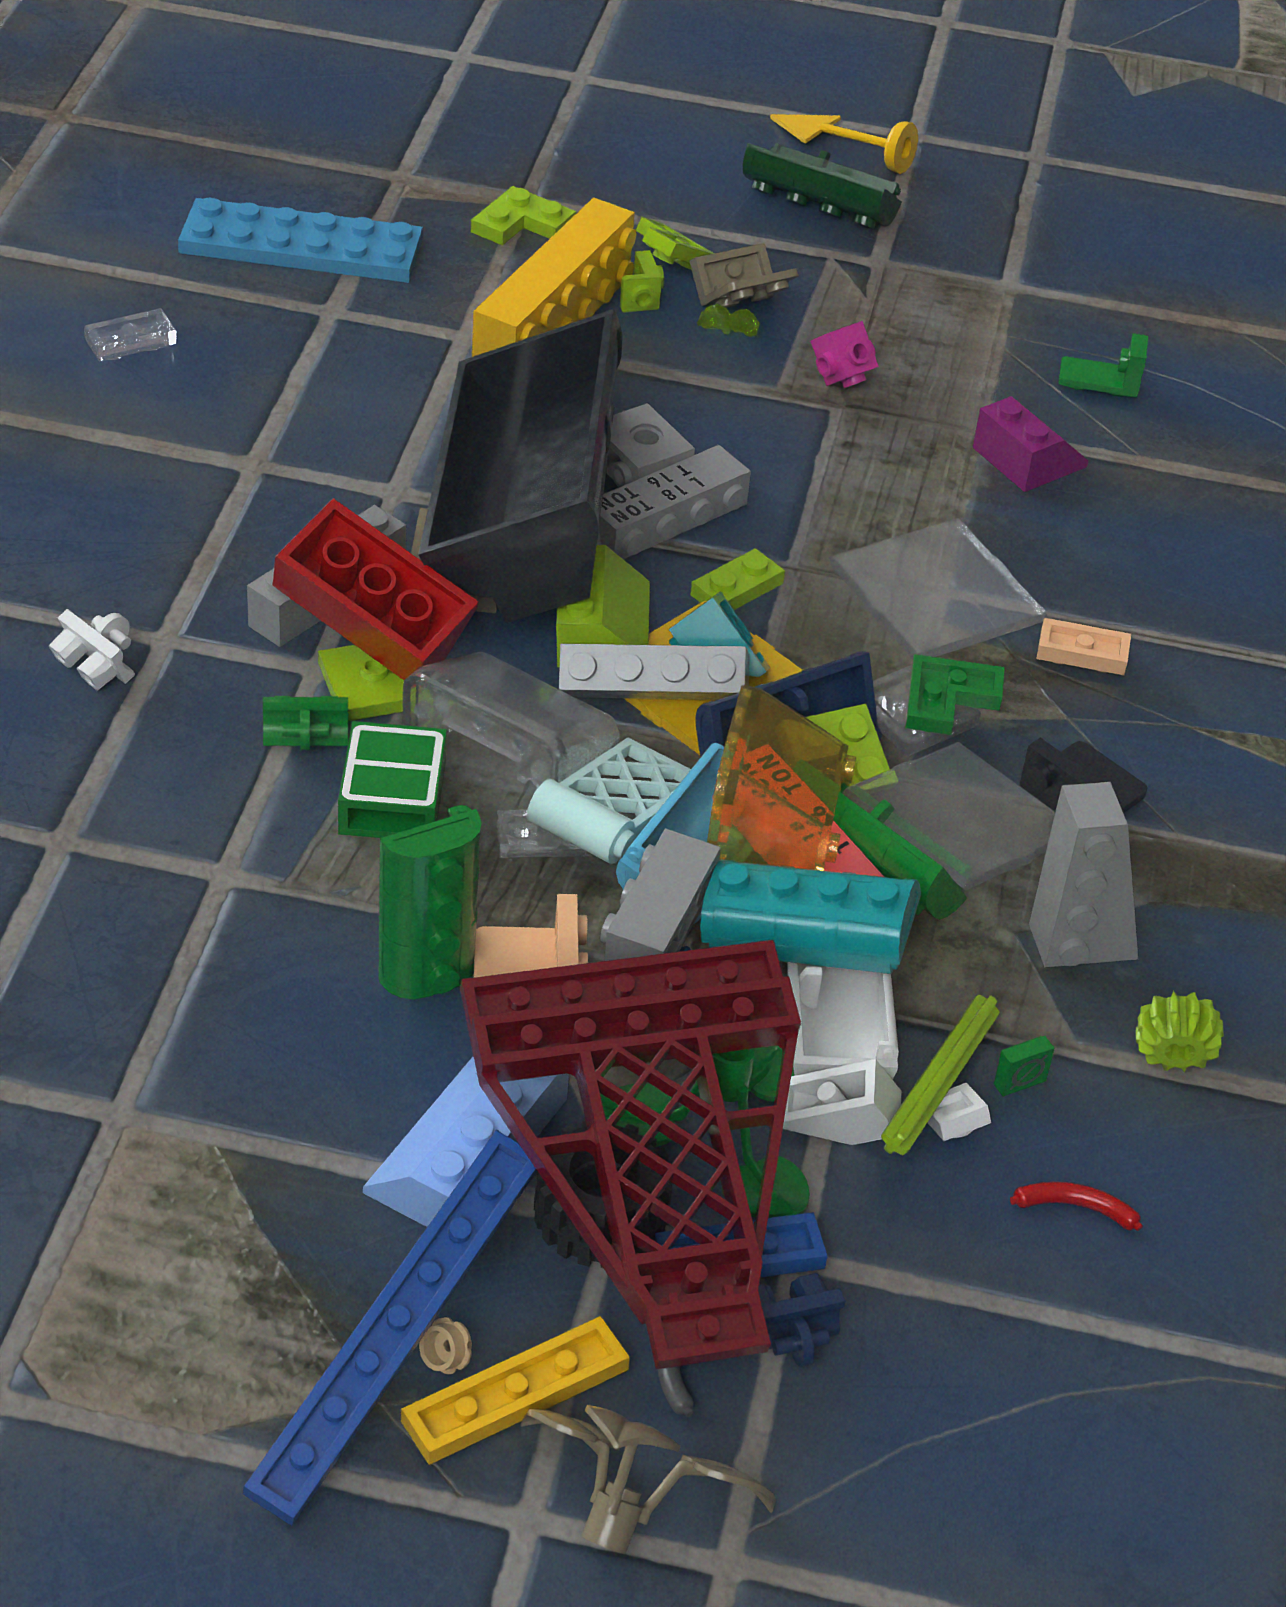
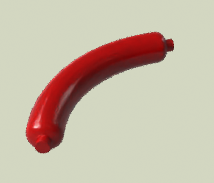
[1010,1182,1143,1231]

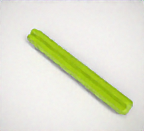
[881,995,1000,1155]

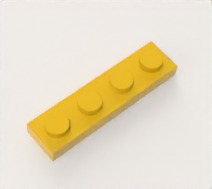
[401,1316,630,1465]

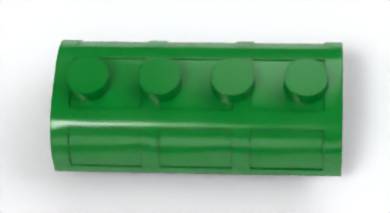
[791,763,971,920]
[378,805,482,999]

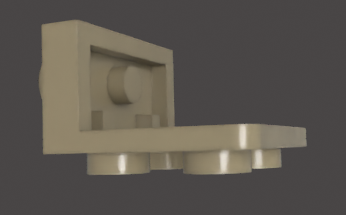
[690,243,799,310]

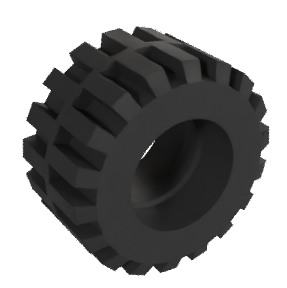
[533,1119,672,1268]

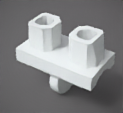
[49,609,135,691]

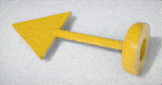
[770,114,918,174]

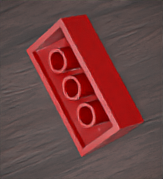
[272,498,479,690]

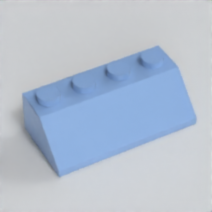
[363,1057,569,1227]

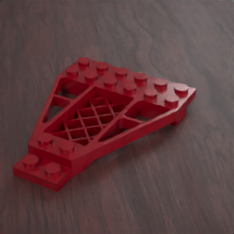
[460,940,801,1370]

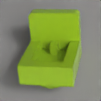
[620,250,664,312]

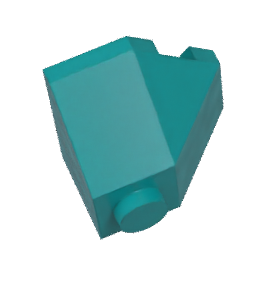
[669,591,770,677]

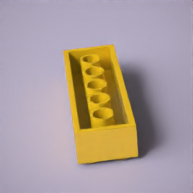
[472,197,637,357]

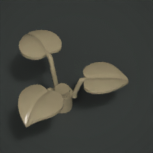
[521,1405,776,1554]

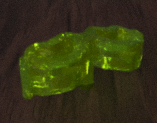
[697,304,760,337]

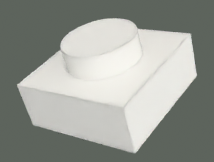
[928,1083,991,1141]

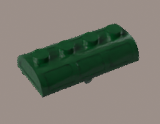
[742,143,902,229]

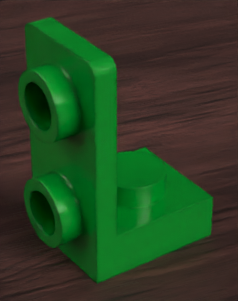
[1058,333,1148,398]

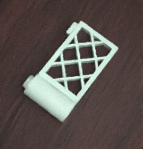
[527,737,691,864]

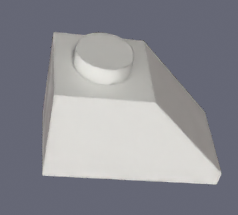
[783,1059,902,1145]

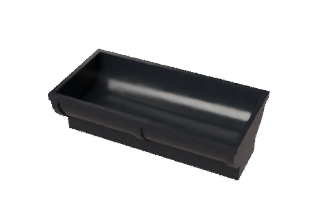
[418,309,623,623]

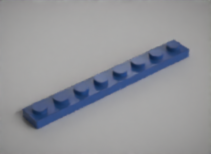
[243,1130,537,1526]

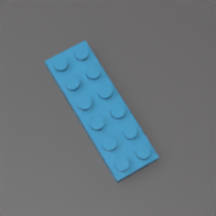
[178,198,423,283]

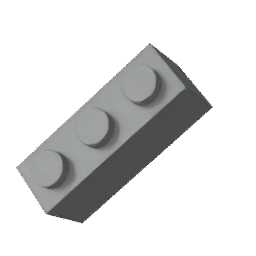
[600,828,721,961]

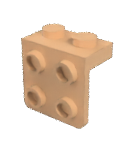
[474,894,588,977]

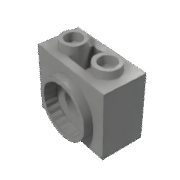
[606,403,695,487]

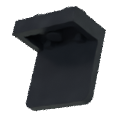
[1019,738,1147,813]

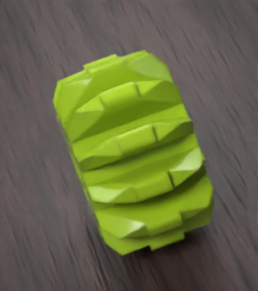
[1136,991,1224,1072]

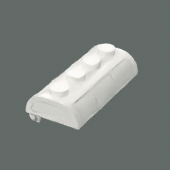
[787,962,899,1080]

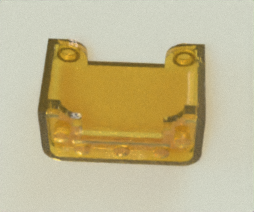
[707,685,856,871]

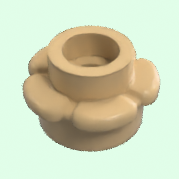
[419,1317,472,1374]

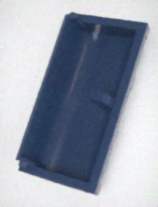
[696,651,882,773]

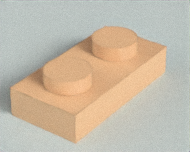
[1036,618,1131,675]

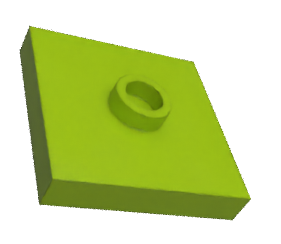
[318,645,431,721]

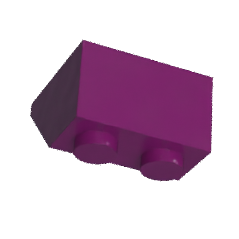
[973,396,1089,492]

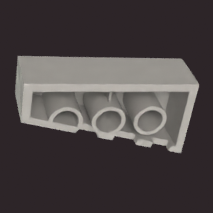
[1029,782,1138,967]

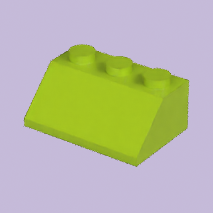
[556,545,650,667]

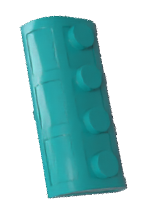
[700,859,921,974]

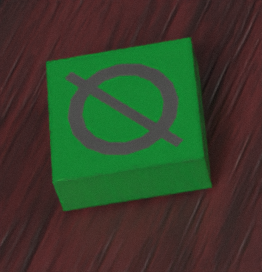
[994,1036,1055,1097]

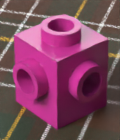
[811,321,879,388]

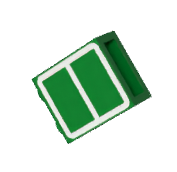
[338,721,447,838]

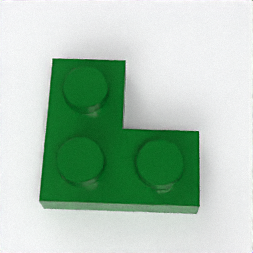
[905,654,1005,735]

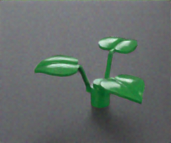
[600,1046,810,1218]

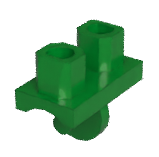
[263,696,348,750]

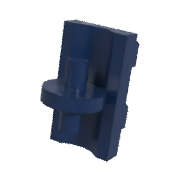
[758,1273,846,1367]

